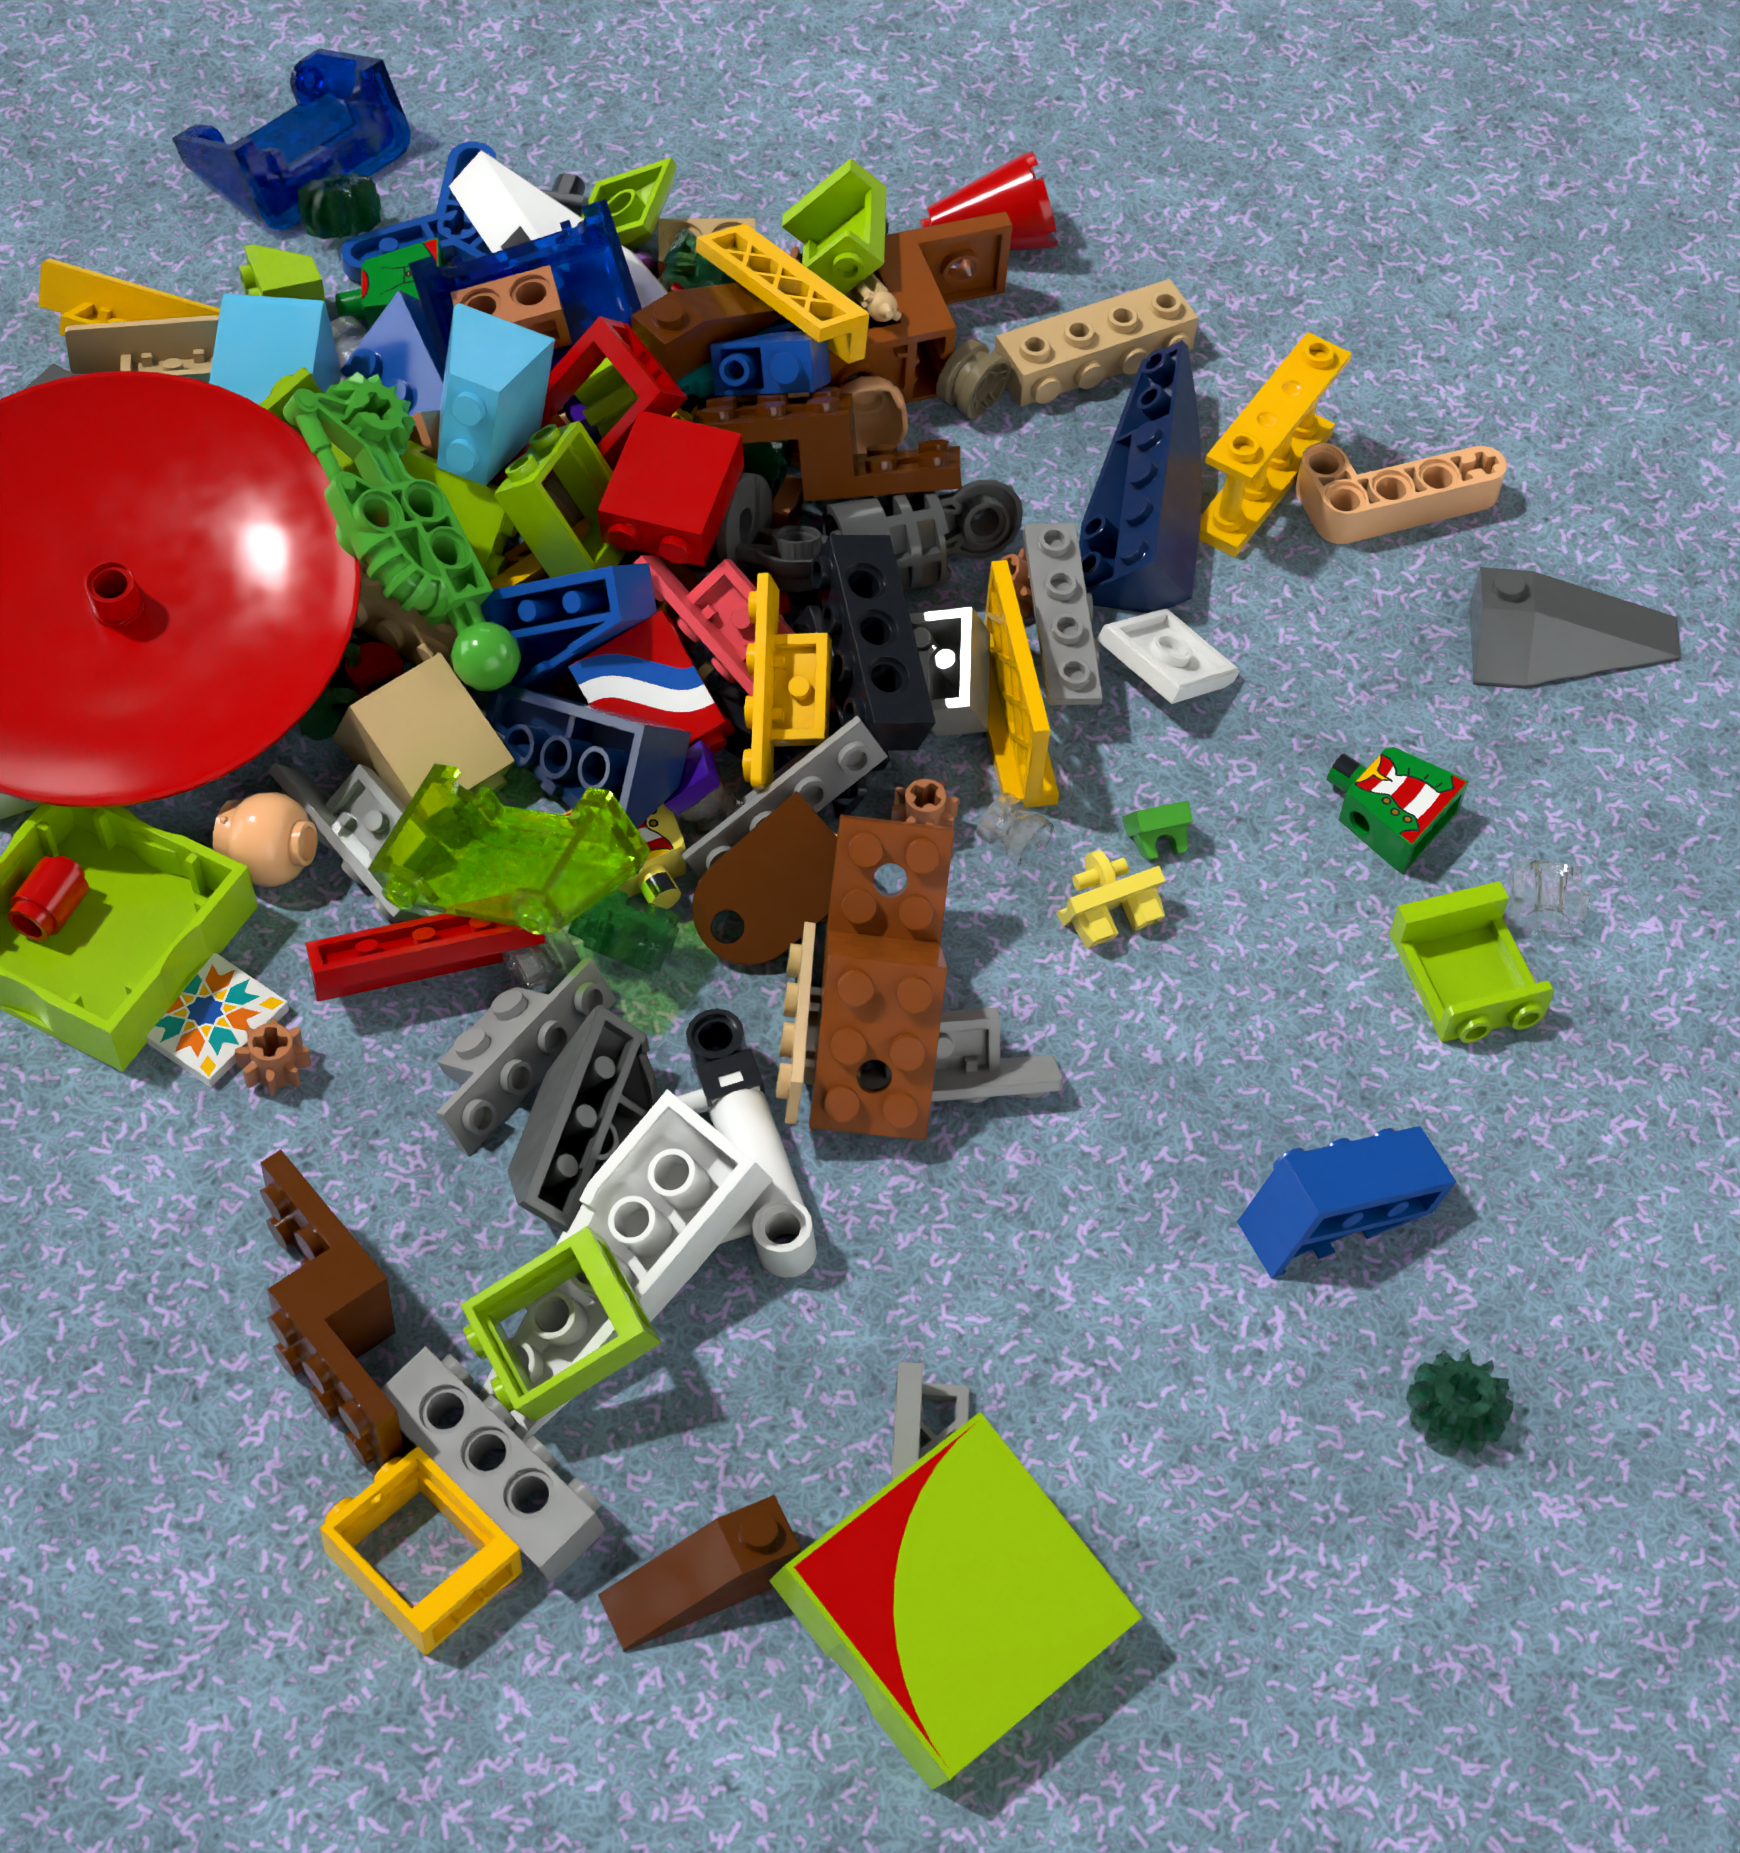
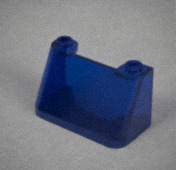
[172,48,411,230]
[408,199,642,374]

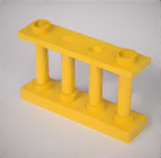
[1199,332,1352,558]

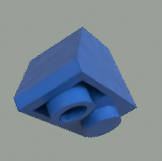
[710,331,831,396]

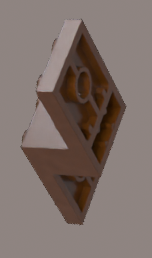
[692,387,962,501]
[260,1149,405,1469]

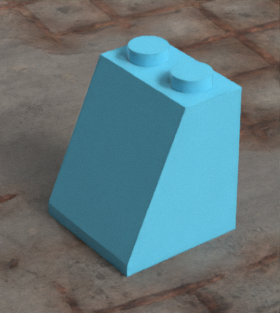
[209,293,342,405]
[437,303,555,486]

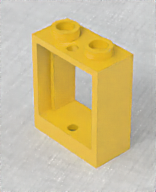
[320,1446,522,1656]

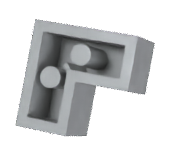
[909,607,990,736]

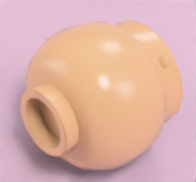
[213,792,318,887]

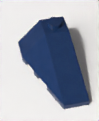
[485,684,692,837]

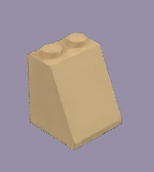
[332,652,515,829]

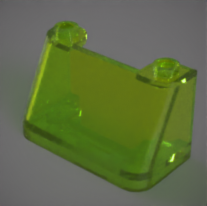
[368,763,650,935]

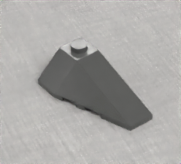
[1469,567,1680,689]

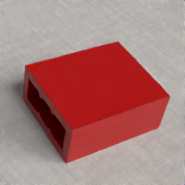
[597,410,744,567]

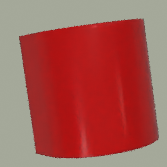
[345,642,404,704]

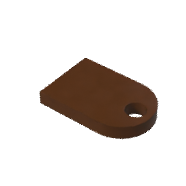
[692,791,837,965]

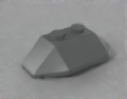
[508,1005,660,1233]

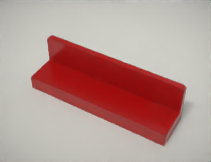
[305,895,545,1002]

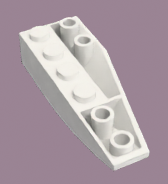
[449,151,668,350]

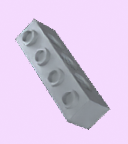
[381,1346,606,1583]

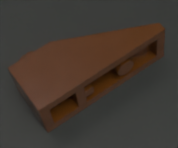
[631,283,783,383]
[598,1494,801,1652]

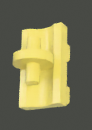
[1056,850,1166,949]

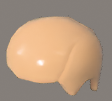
[840,376,908,454]

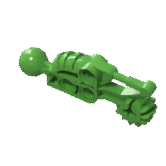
[283,372,521,691]

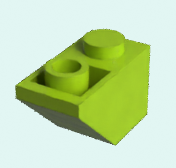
[239,244,327,308]

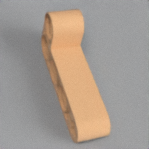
[1295,443,1507,544]

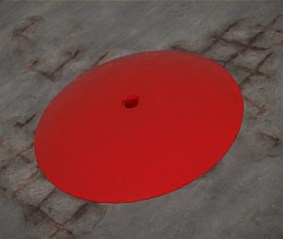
[0,371,361,808]

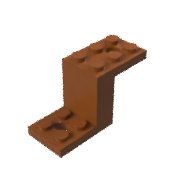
[823,212,1012,404]
[809,815,954,1141]

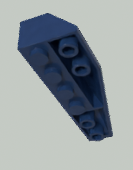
[1079,340,1202,613]

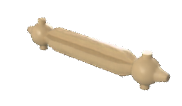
[850,273,902,322]

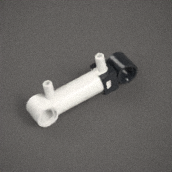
[677,1008,817,1278]

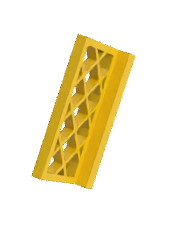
[984,560,1059,810]

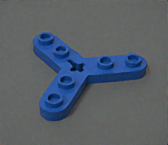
[341,141,509,282]

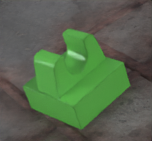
[1122,800,1193,860]

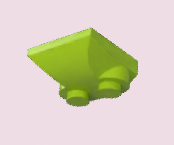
[581,157,677,251]

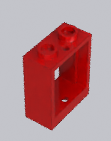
[541,316,688,472]

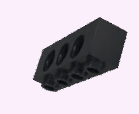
[810,535,936,751]

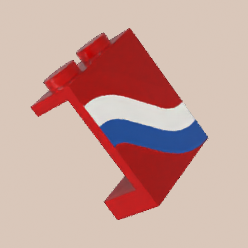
[568,610,736,754]

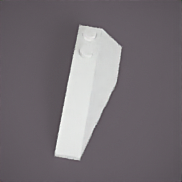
[478,1089,773,1443]

